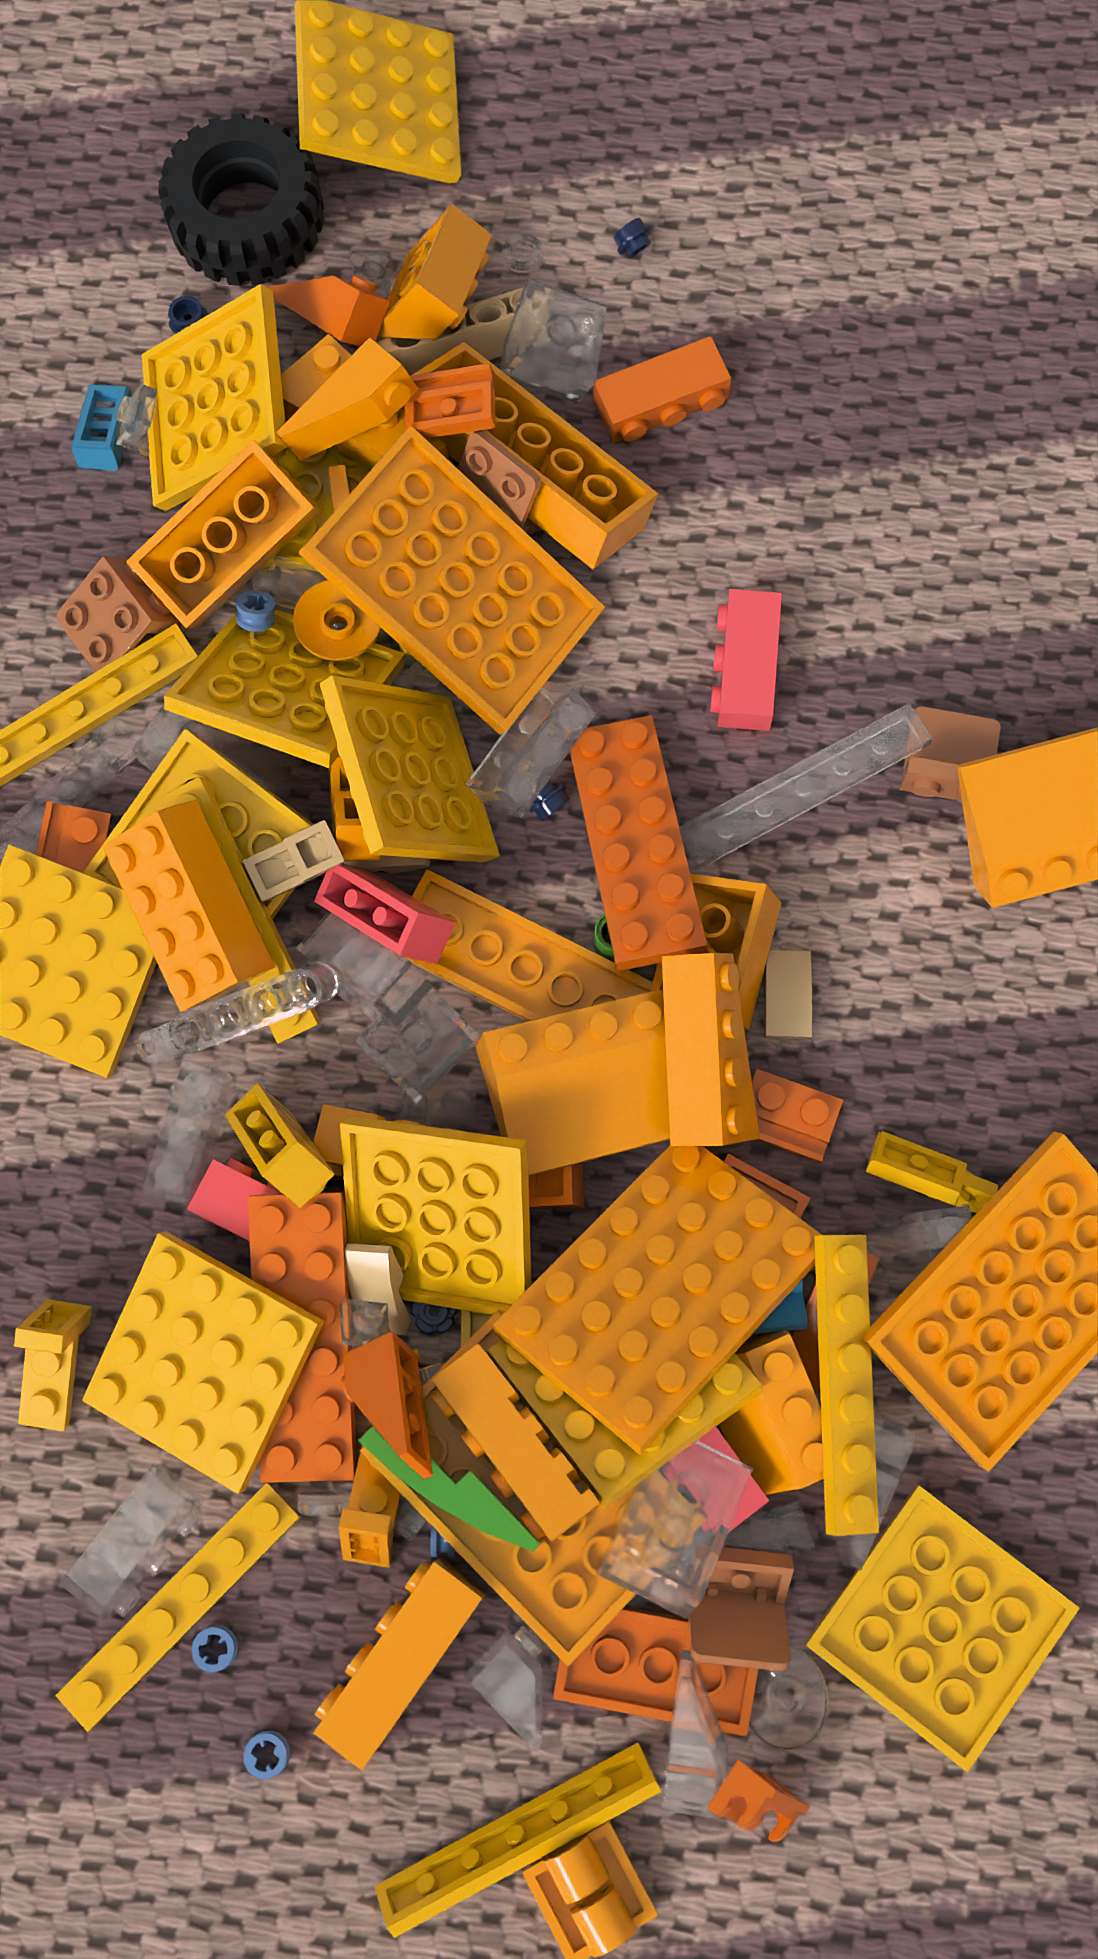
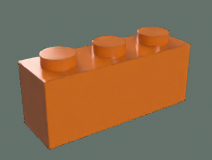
[593,336,731,443]

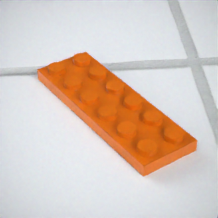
[566,715,708,971]
[248,1191,357,1483]

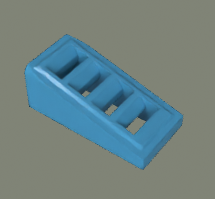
[71,384,131,471]

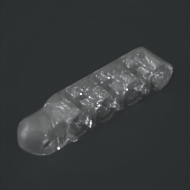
[134,961,340,1065]

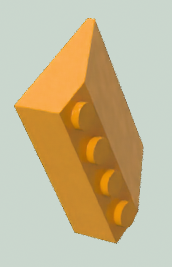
[957,727,1098,908]
[475,989,670,1176]

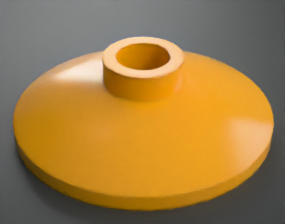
[293,580,381,661]

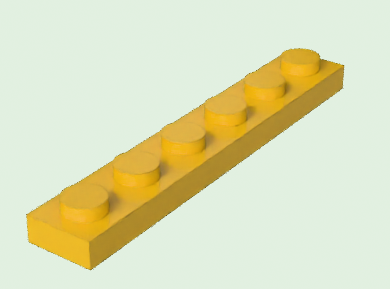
[0,623,198,787]
[160,777,322,1044]
[814,1235,879,1536]
[55,1482,302,1732]
[374,1742,662,1938]

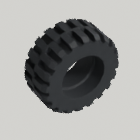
[158,113,324,286]

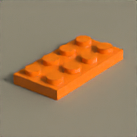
[553,1606,758,1737]

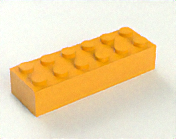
[411,342,659,569]

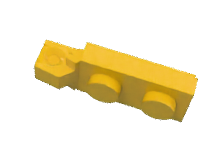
[866,1131,998,1213]

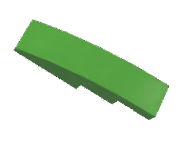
[358,1426,541,1551]

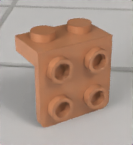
[457,430,541,536]
[57,556,182,672]
[899,706,1001,803]
[685,1544,794,1671]

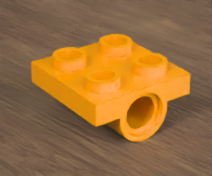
[522,1820,658,1959]

